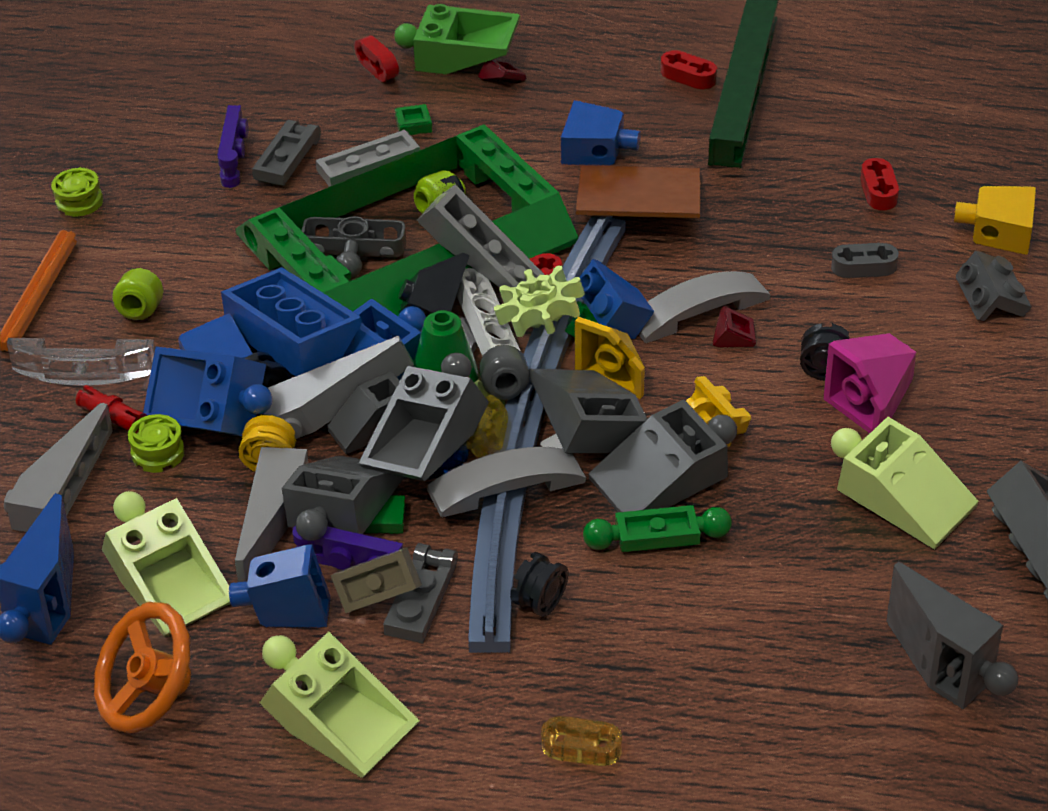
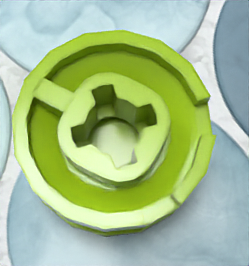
[51,168,103,217]
[128,414,184,473]

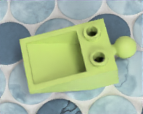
[831,417,979,550]
[102,491,231,637]
[260,632,420,778]

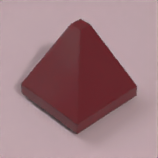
[478,59,527,81]
[713,306,756,347]

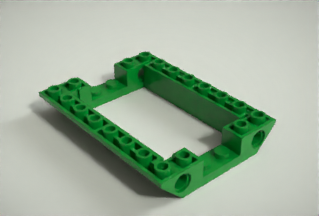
[236,124,579,316]

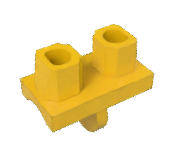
[686,376,751,447]

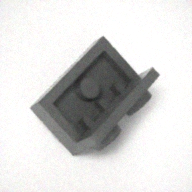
[956,250,1032,322]

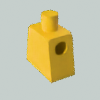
[954,186,1036,255]

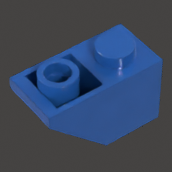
[579,259,654,339]

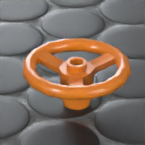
[94,602,191,733]

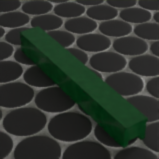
[708,0,779,168]

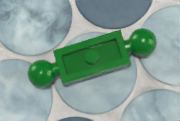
[583,505,732,552]

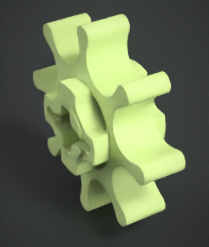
[494,266,585,337]

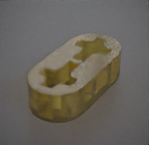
[466,395,508,458]
[541,716,622,766]

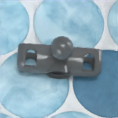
[302,217,406,278]

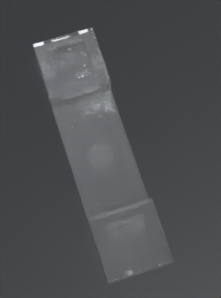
[7,338,155,386]

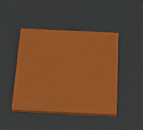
[576,165,700,218]

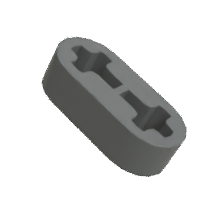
[831,243,898,278]

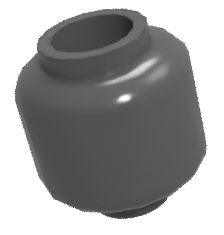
[479,345,529,400]

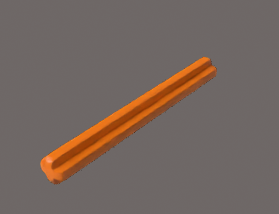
[0,230,77,353]

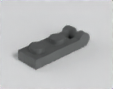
[252,120,321,186]
[383,543,458,644]

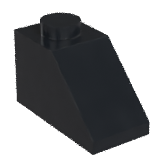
[398,253,470,317]

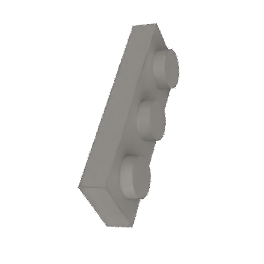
[316,130,420,187]

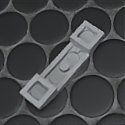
[638,271,770,343]
[427,447,586,518]

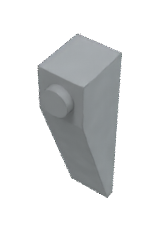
[417,184,544,287]
[264,335,414,439]
[4,403,113,532]
[235,447,309,582]

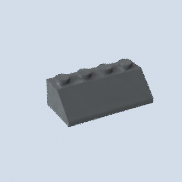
[986,460,1048,600]

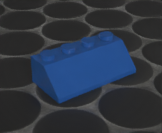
[221,267,362,377]

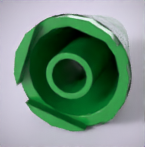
[413,310,481,382]

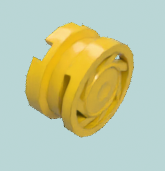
[238,415,296,471]

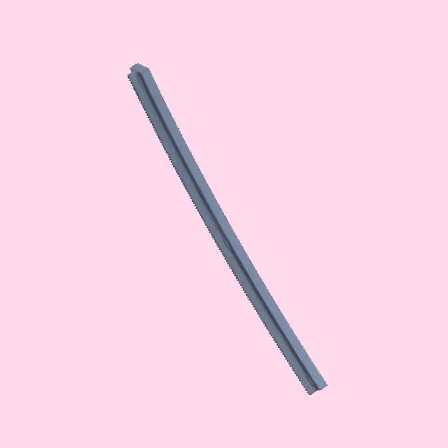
[469,215,626,653]

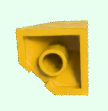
[575,317,645,399]

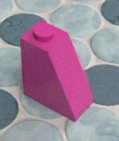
[823,333,916,433]

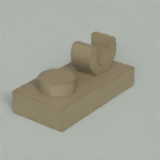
[331,547,422,613]

